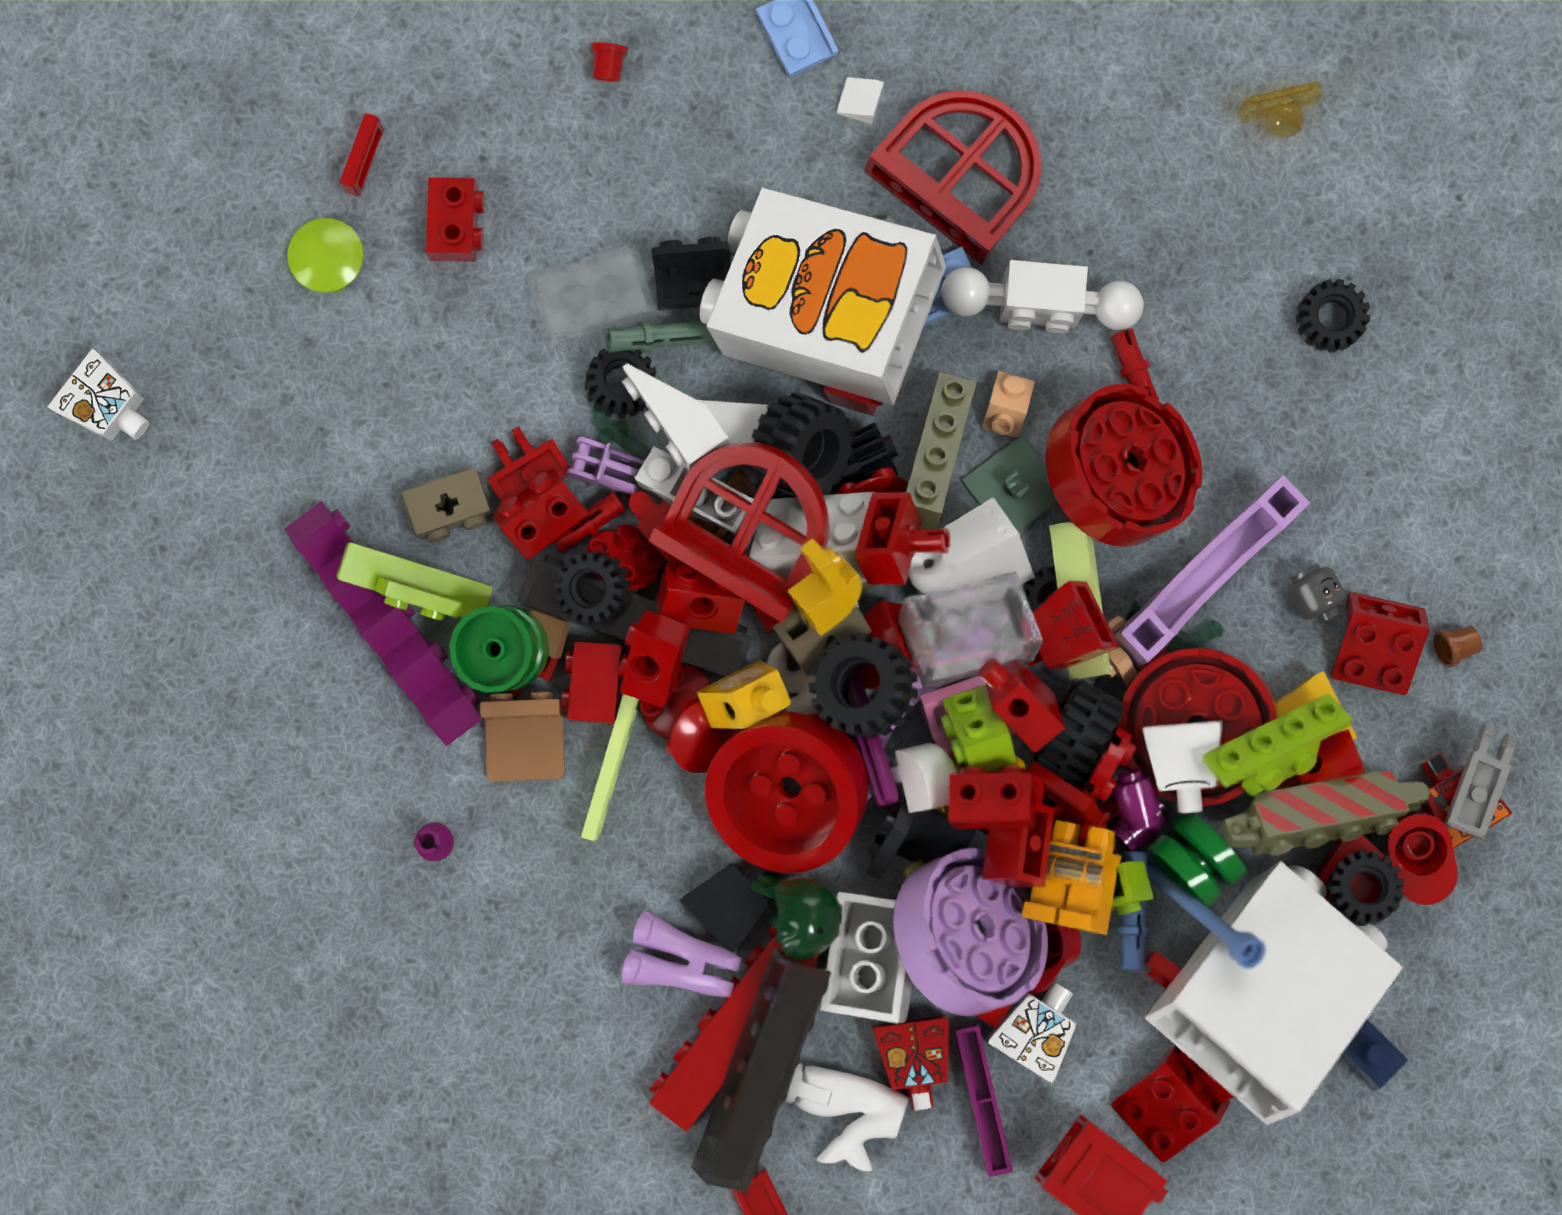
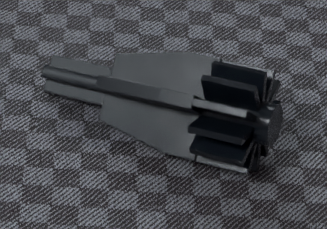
[771,422,899,499]

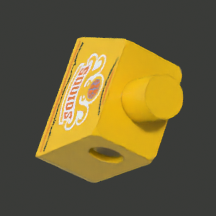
[697,660,791,729]

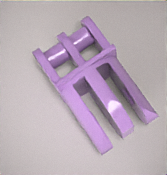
[567,437,645,495]

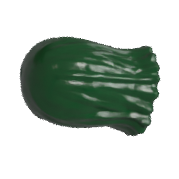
[750,872,843,961]

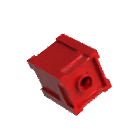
[1034,1114,1168,1215]

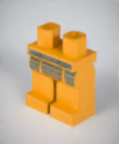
[1021,820,1121,935]

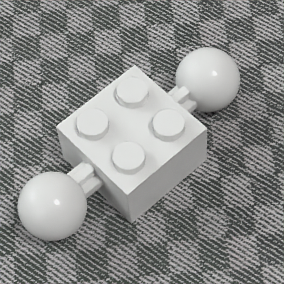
[941,260,1144,333]

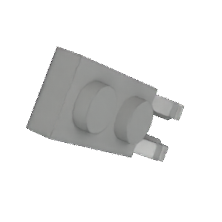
[1444,723,1518,839]

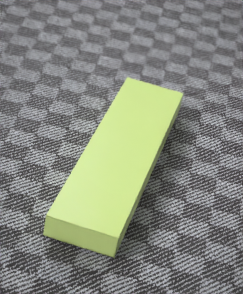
[1049,521,1111,680]
[581,694,640,841]

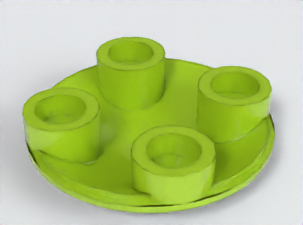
[287,218,364,293]

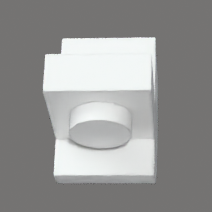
[890,743,957,813]

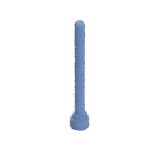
[1147,864,1266,969]

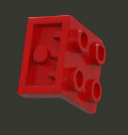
[1331,591,1430,695]
[1111,1045,1231,1163]

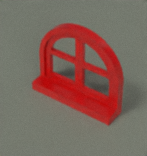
[864,90,1041,265]
[649,442,829,622]

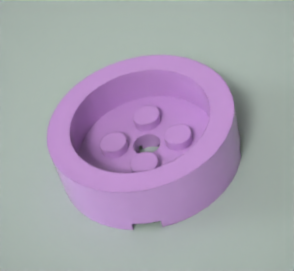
[894,848,1048,1016]

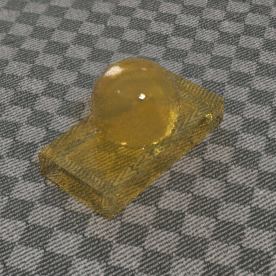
[1239,81,1323,138]

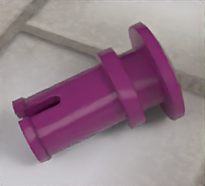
[414,823,454,861]

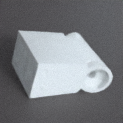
[908,497,1035,626]

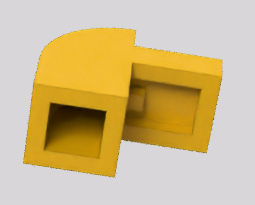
[788,538,862,636]

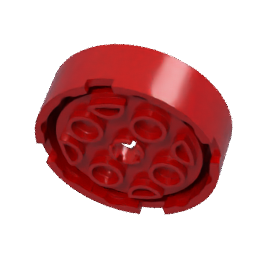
[1045,384,1202,547]
[1118,648,1279,806]
[705,708,869,873]

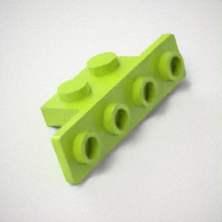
[337,542,493,621]
[1202,694,1352,797]

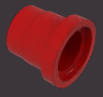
[590,42,628,82]

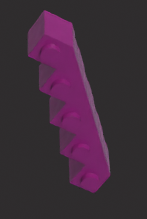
[284,501,482,746]

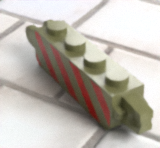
[1220,770,1430,855]

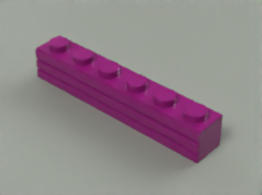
[954,1023,1013,1177]

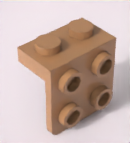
[480,692,565,782]

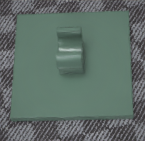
[961,435,1058,533]

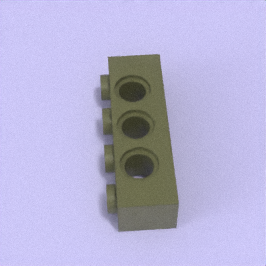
[906,372,977,529]

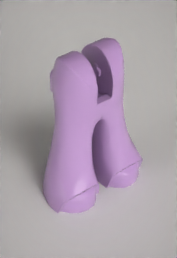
[622,910,742,997]

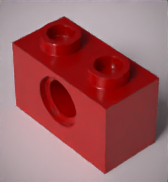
[657,563,745,634]
[618,610,691,708]

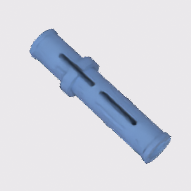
[1117,851,1149,971]

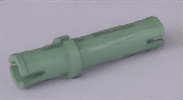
[605,321,716,353]

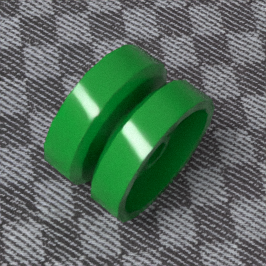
[449,605,549,693]
[1147,812,1248,909]

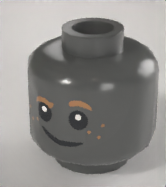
[1288,563,1346,624]

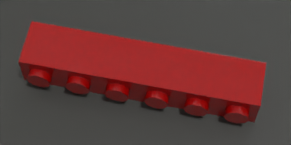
[648,925,820,1132]

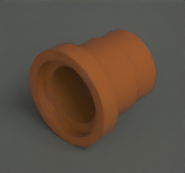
[1433,625,1482,668]

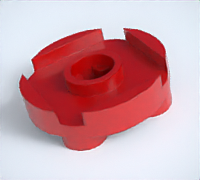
[1080,727,1136,802]

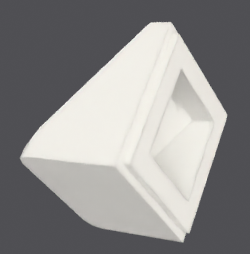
[836,77,884,124]

